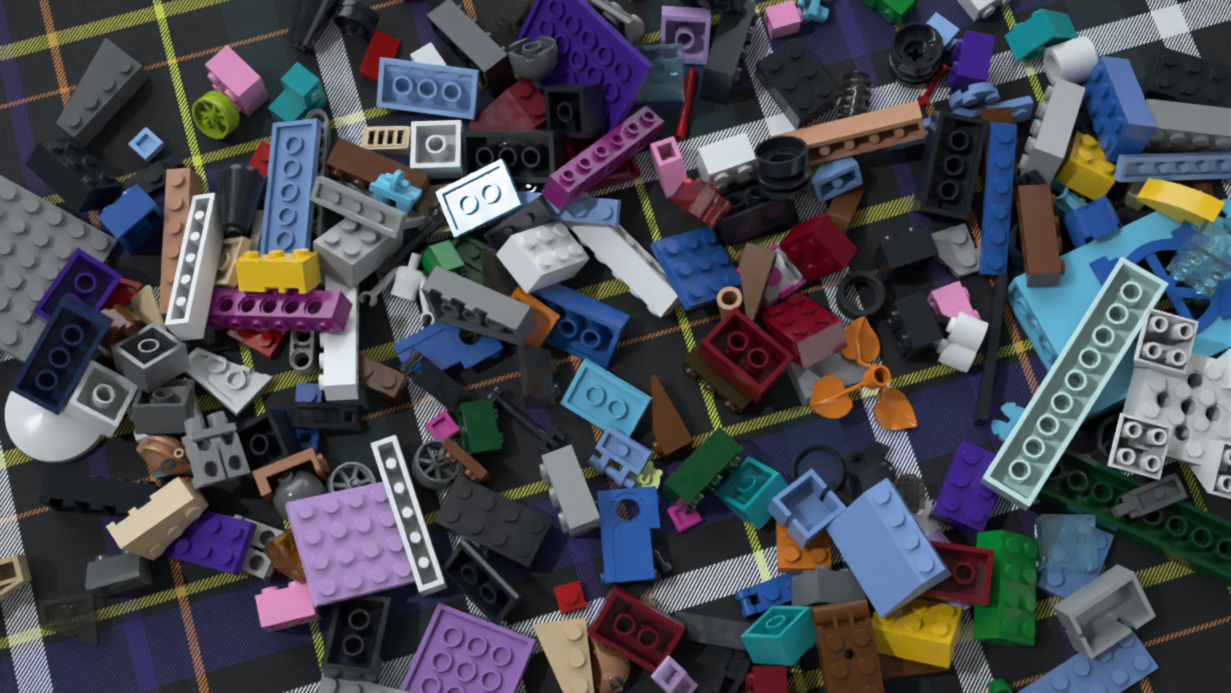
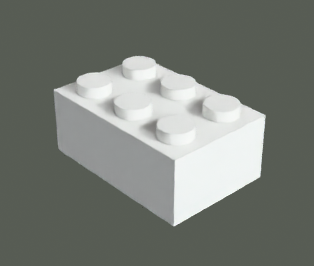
[496,220,589,294]

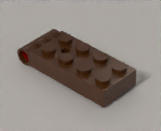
[810,598,885,693]

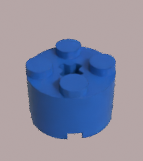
[1061,195,1123,249]

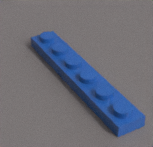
[979,122,1017,276]

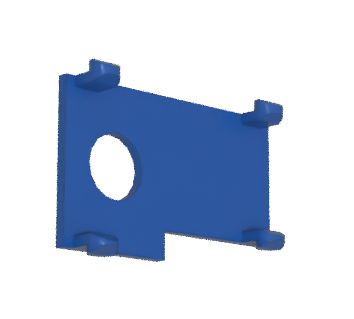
[392,322,504,389]
[594,486,660,584]

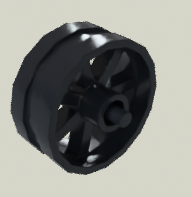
[332,0,380,38]

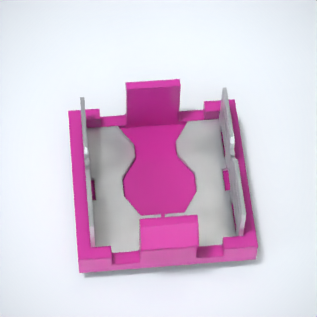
[736,242,807,311]

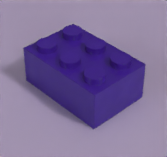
[32,247,122,325]
[928,440,998,538]

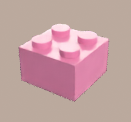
[205,45,270,117]
[255,580,323,632]

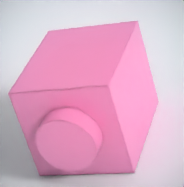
[763,0,803,40]

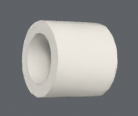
[1043,36,1099,86]

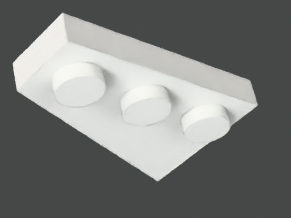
[184,347,273,417]

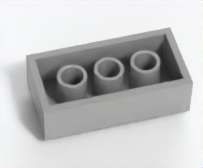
[1018,78,1085,184]
[1143,99,1231,153]

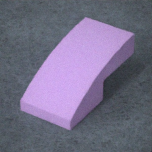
[651,656,698,693]

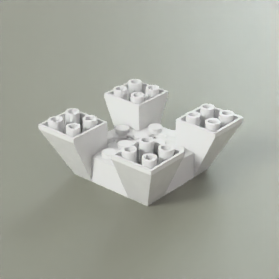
[1107,308,1231,499]

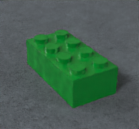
[973,530,1038,647]

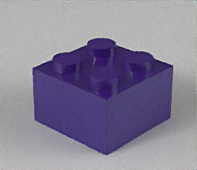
[946,30,995,95]

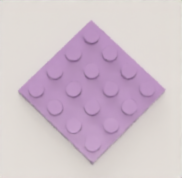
[285,482,416,607]

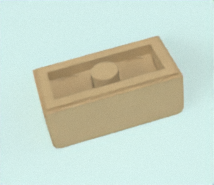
[131,285,167,331]

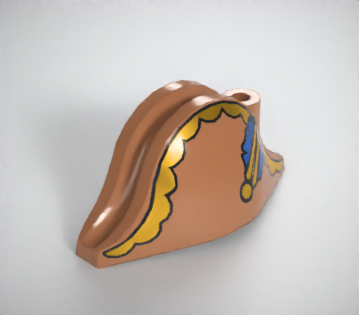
[136,435,192,475]
[590,637,630,693]

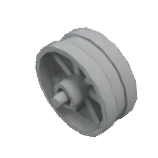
[325,462,376,494]

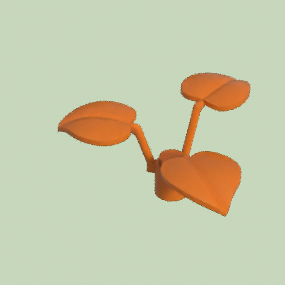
[810,316,917,431]

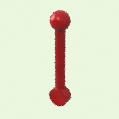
[918,64,949,107]

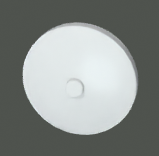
[5,391,104,463]

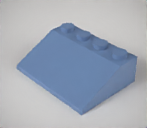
[825,478,951,619]

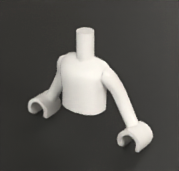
[359,252,437,324]

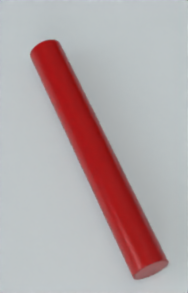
[675,68,698,140]

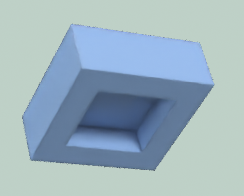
[128,127,165,163]

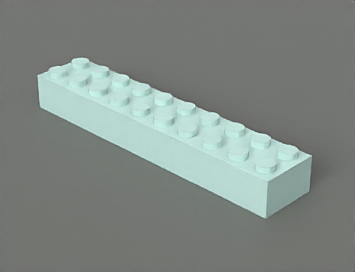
[980,257,1169,511]

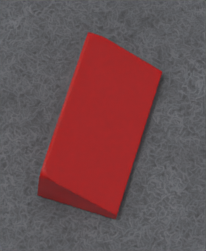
[360,29,401,83]

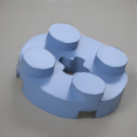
[948,82,1000,113]

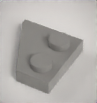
[932,224,980,279]

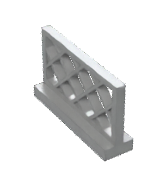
[310,175,429,239]

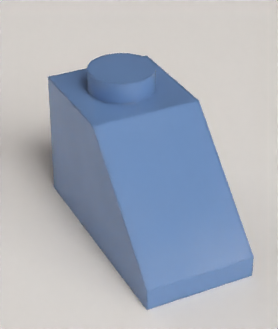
[811,156,863,204]

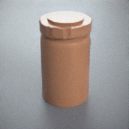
[717,286,746,319]

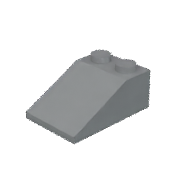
[587,0,645,47]
[787,351,869,406]

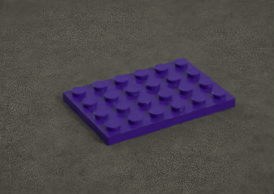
[516,0,654,139]

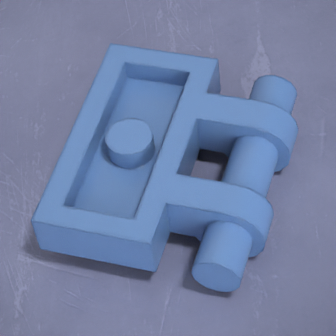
[588,425,654,488]

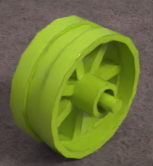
[192,91,240,139]

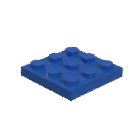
[650,226,743,311]

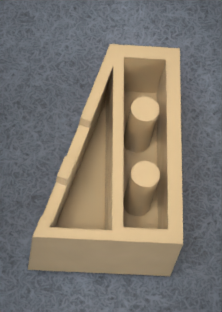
[532,618,594,693]

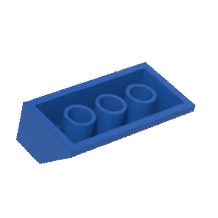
[529,283,630,370]

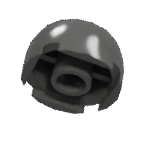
[508,36,558,81]
[272,470,327,522]

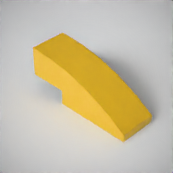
[1136,178,1225,232]

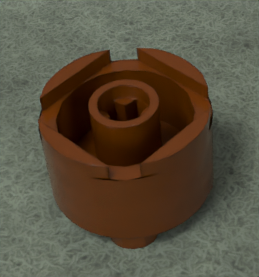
[97,304,148,364]

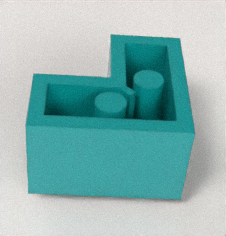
[1005,9,1078,63]
[268,62,327,122]

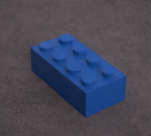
[1083,56,1156,162]

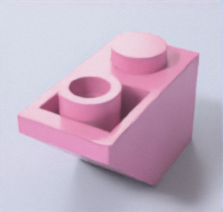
[650,136,690,199]
[927,281,980,326]

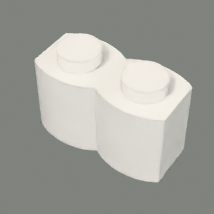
[936,311,988,373]

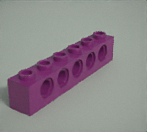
[542,106,664,211]
[207,288,353,333]

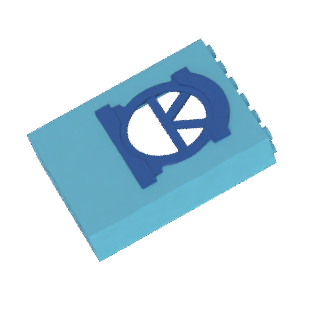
[1005,190,1231,425]

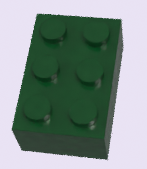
[662,427,742,514]

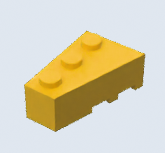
[235,248,321,294]

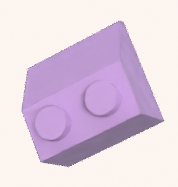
[659,6,711,65]

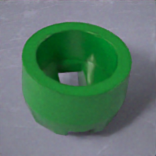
[988,679,1012,693]

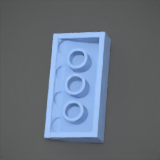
[376,57,479,120]

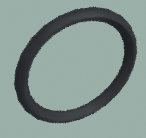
[790,444,845,498]

